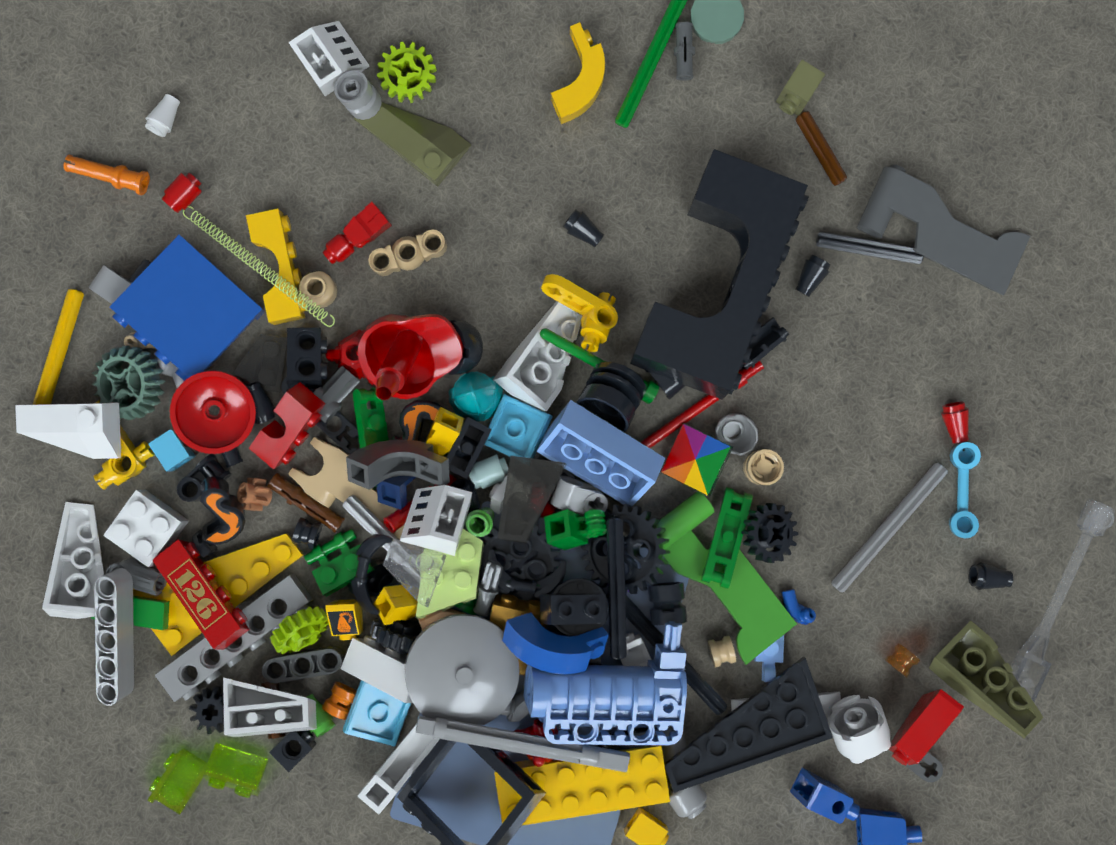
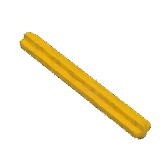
[33,289,84,405]

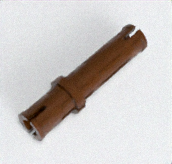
[267,473,345,533]

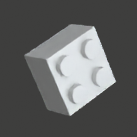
[103,489,189,567]

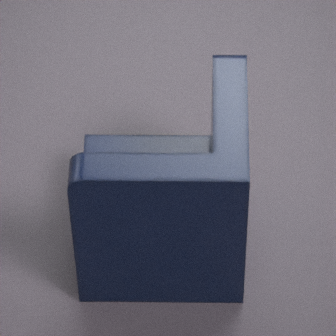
[377,476,416,510]

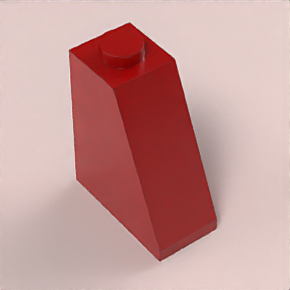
[889,689,964,765]

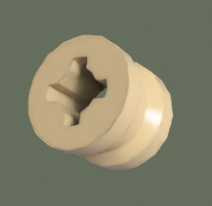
[708,635,736,668]

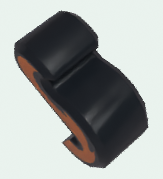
[391,400,445,441]
[200,476,246,545]

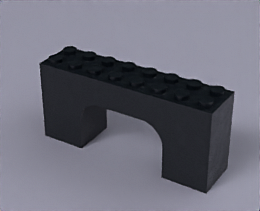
[630,149,809,400]

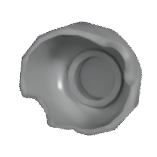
[715,413,758,456]

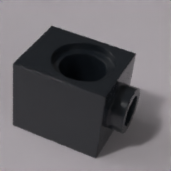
[269,730,317,773]

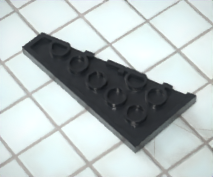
[664,656,833,793]

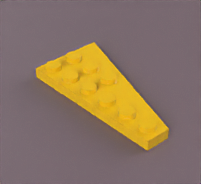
[133,533,304,656]

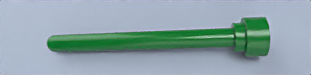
[540,328,660,404]

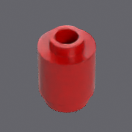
[161,172,202,213]

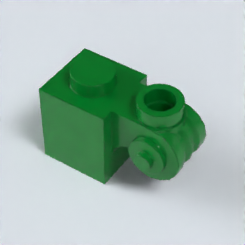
[544,509,607,550]

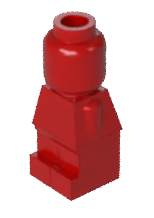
[322,202,392,264]

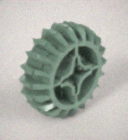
[91,345,166,420]

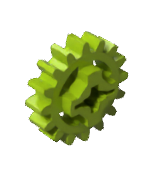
[377,42,437,103]
[270,606,329,654]

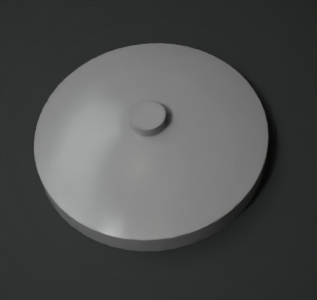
[405,614,519,726]

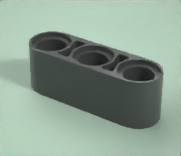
[262,646,345,683]

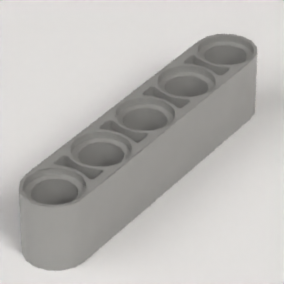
[94,568,134,706]

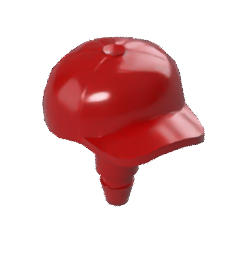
[356,314,463,400]

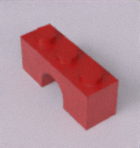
[249,382,326,470]

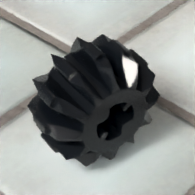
[189,686,224,734]

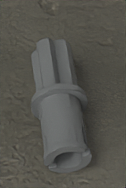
[473,561,503,616]

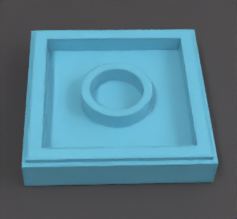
[484,394,553,466]
[342,680,411,746]

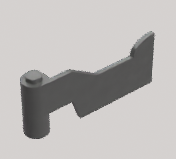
[857,164,1030,295]

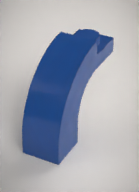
[502,612,609,674]

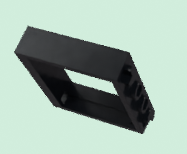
[397,739,546,845]

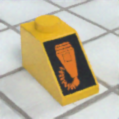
[326,599,363,640]

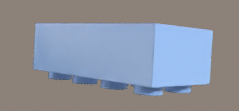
[536,400,665,507]

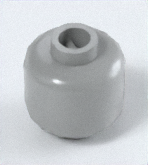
[668,782,707,819]

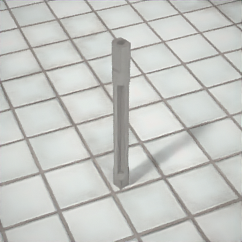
[416,716,630,772]

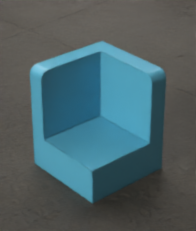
[148,430,196,471]

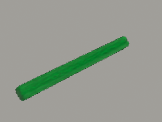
[615,0,687,128]

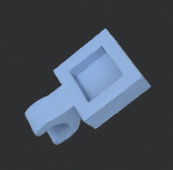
[754,635,784,682]

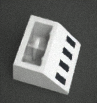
[289,21,370,96]
[400,485,472,556]

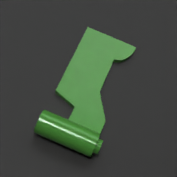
[656,491,797,665]

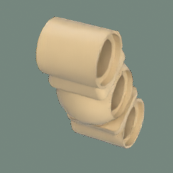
[368,230,447,276]

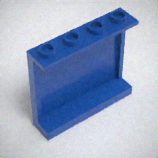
[110,235,264,381]

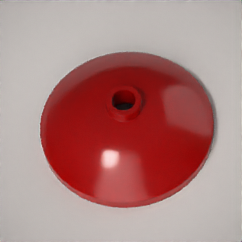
[170,370,256,454]

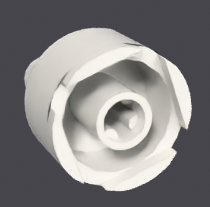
[827,695,891,764]

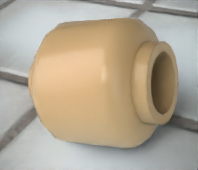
[299,271,337,308]

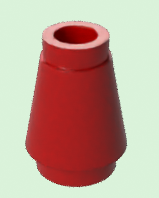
[941,401,969,443]

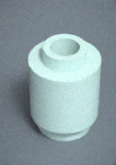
[469,454,510,489]

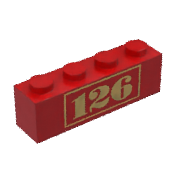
[152,539,250,650]

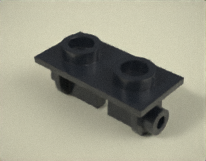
[742,317,789,370]

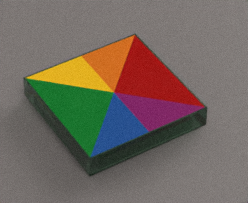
[660,423,733,496]

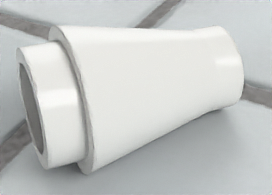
[145,94,180,137]

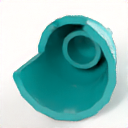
[448,372,503,422]

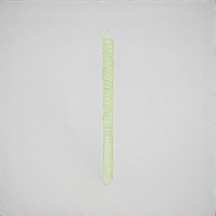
[183,206,335,327]

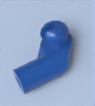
[781,589,816,625]

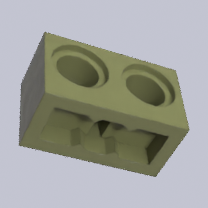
[776,60,825,115]

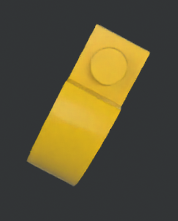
[551,22,605,124]

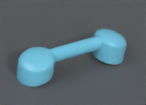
[949,442,981,539]

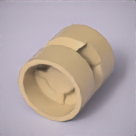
[743,449,784,485]

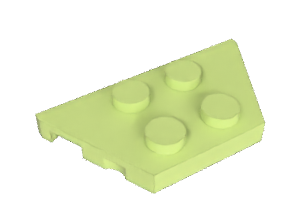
[416,529,484,619]

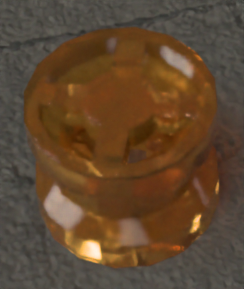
[885,643,920,678]

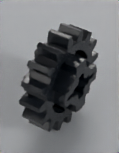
[741,503,799,563]
[370,618,422,654]

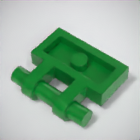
[304,529,374,597]

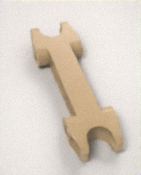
[288,437,426,563]

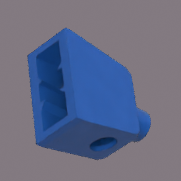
[789,767,860,824]
[856,808,922,845]

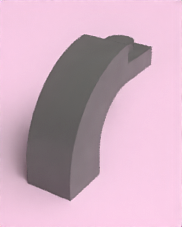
[346,440,449,490]

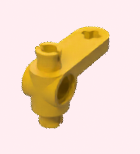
[541,274,618,352]
[94,400,155,490]

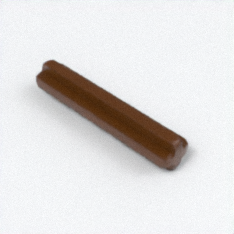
[796,111,847,186]

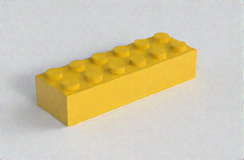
[494,745,670,826]

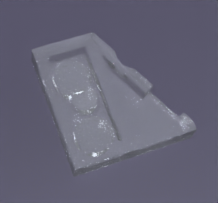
[383,539,446,608]

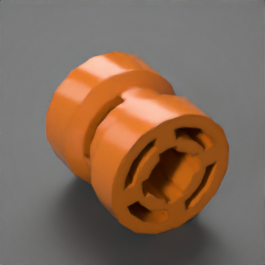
[322,682,357,720]

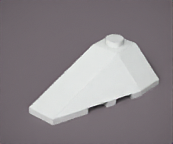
[493,301,582,412]
[15,403,121,459]
[42,502,104,619]

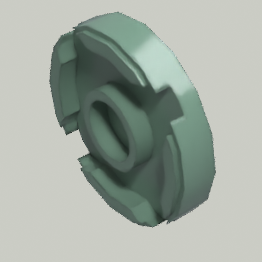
[690,0,744,44]

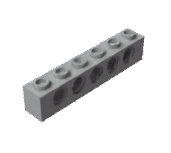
[155,574,313,702]

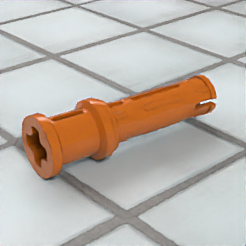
[64,154,150,195]

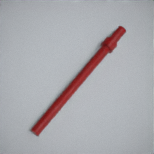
[640,361,764,448]

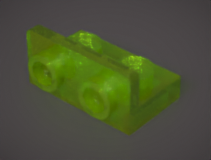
[203,743,269,798]
[147,748,211,815]

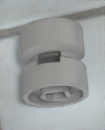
[334,70,382,120]

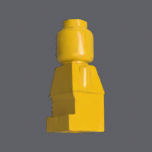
[425,407,464,456]
[374,584,420,625]

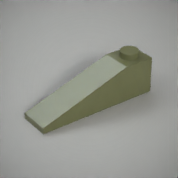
[354,102,472,187]
[929,621,1044,738]

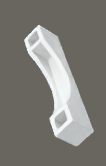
[358,724,439,814]

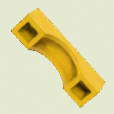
[246,209,308,325]

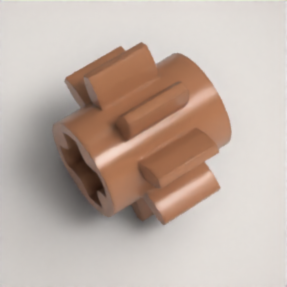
[237,477,272,511]

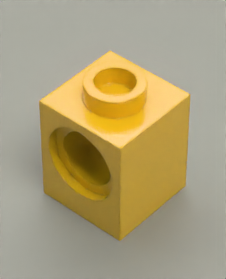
[624,807,669,845]

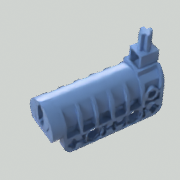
[524,621,687,745]

